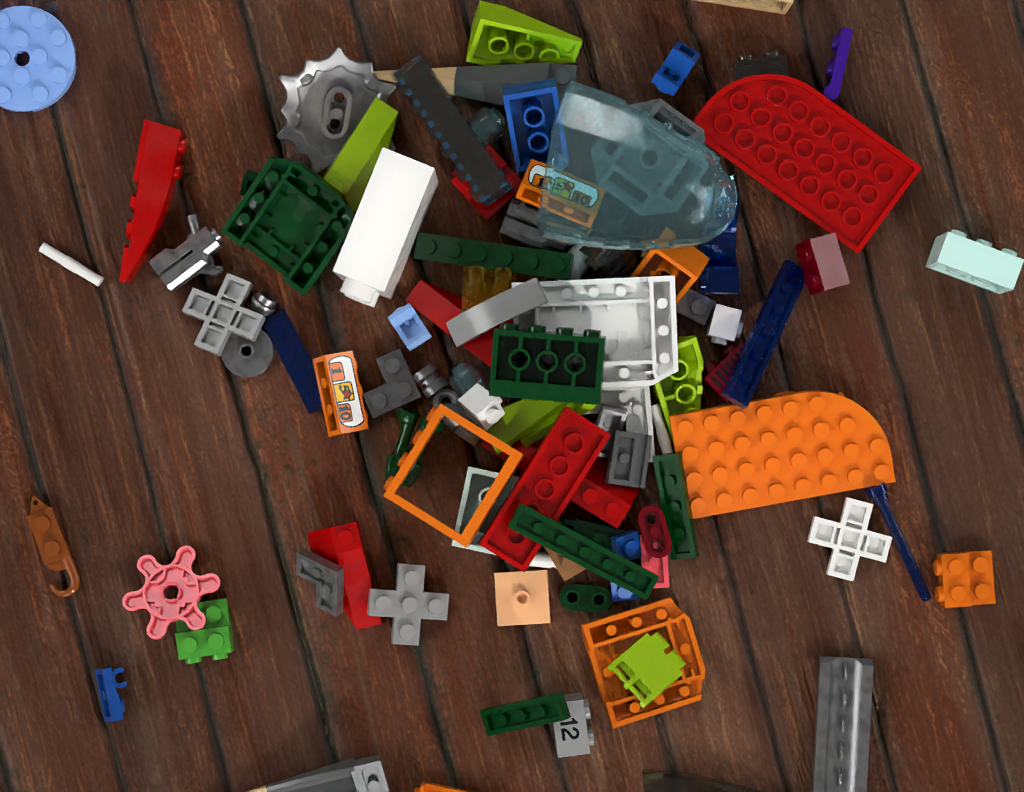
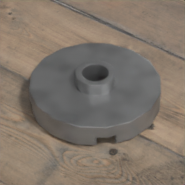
[221,329,274,378]

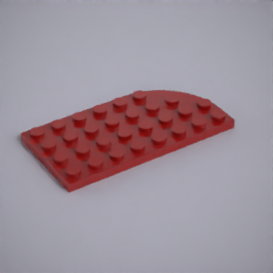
[692,74,922,254]

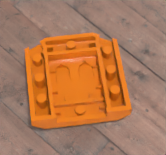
[581,597,706,729]

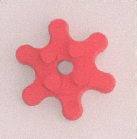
[122,545,220,640]

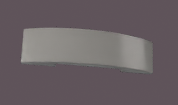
[446,277,548,347]

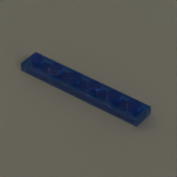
[721,259,805,409]

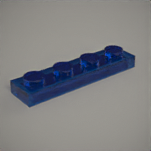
[263,308,322,414]

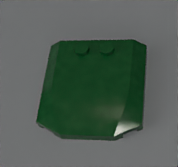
[220,156,355,296]

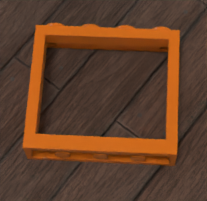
[383,403,525,548]

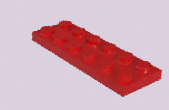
[478,406,611,573]

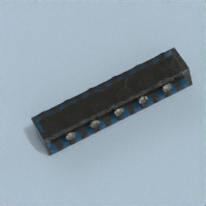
[393,55,514,206]

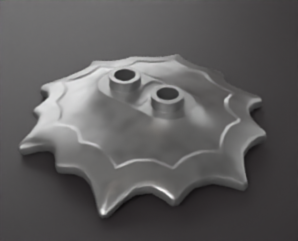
[276,47,396,174]

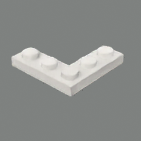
[583,386,655,462]

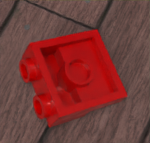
[451,145,522,222]

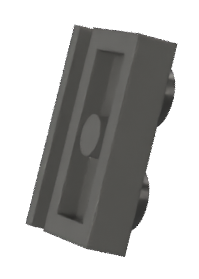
[605,430,652,488]

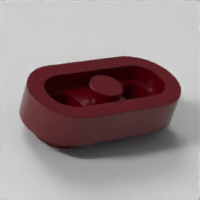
[637,505,672,558]

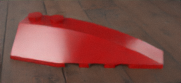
[119,120,188,284]
[405,280,513,368]
[480,438,640,528]

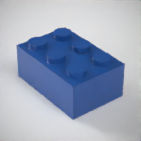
[502,78,569,173]

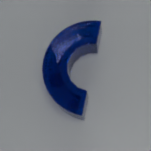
[697,189,740,295]

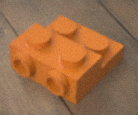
[933,550,996,608]

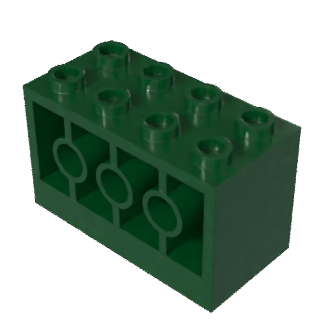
[489,323,606,405]

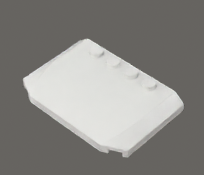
[512,275,679,388]

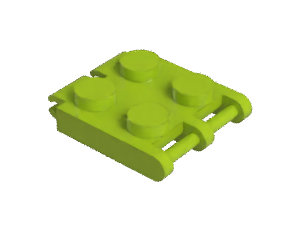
[607,631,686,708]

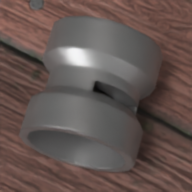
[412,362,449,399]

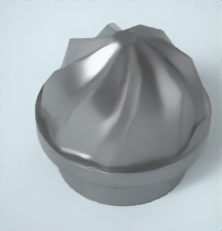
[250,290,278,317]

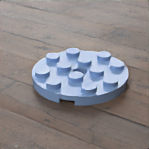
[0,6,77,112]

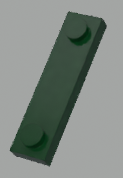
[652,451,699,560]
[480,691,571,736]

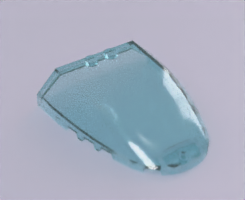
[537,81,737,250]

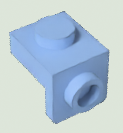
[388,303,432,351]

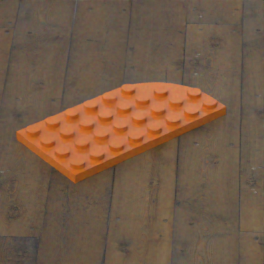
[668,390,896,519]

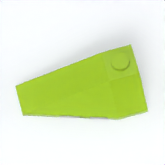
[466,1,583,66]

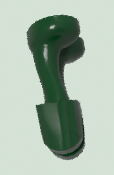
[385,407,445,488]

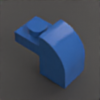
[651,40,701,96]

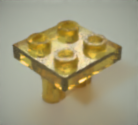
[461,265,516,313]

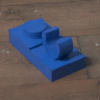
[94,667,127,722]

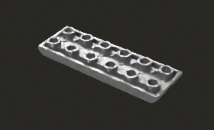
[811,656,874,792]

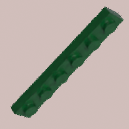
[414,232,574,280]
[506,502,659,600]

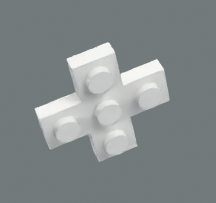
[807,497,892,581]

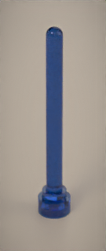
[865,482,931,601]

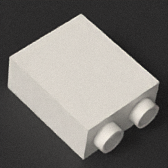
[333,147,438,307]

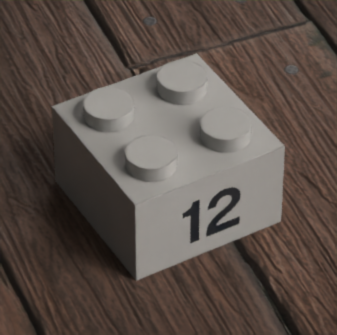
[553,692,594,758]

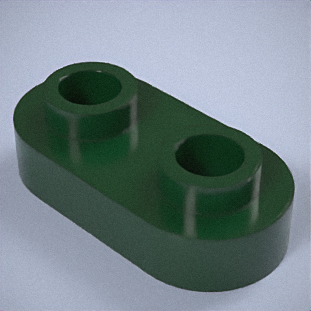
[559,583,612,613]

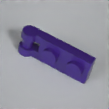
[821,27,853,102]

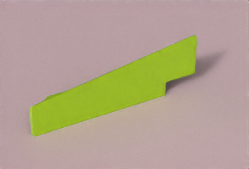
[486,399,596,454]

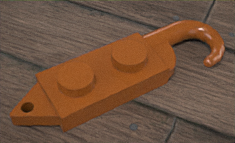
[26,495,80,597]

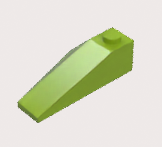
[323,97,398,212]
[653,336,704,443]

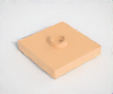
[494,569,550,626]

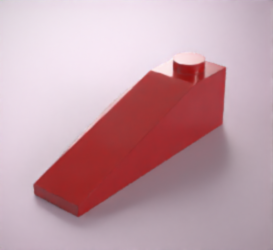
[307,520,382,630]

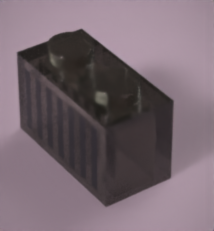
[579,226,640,279]

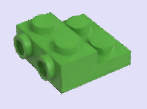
[175,598,235,664]

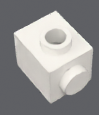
[706,304,743,346]
[458,383,505,431]

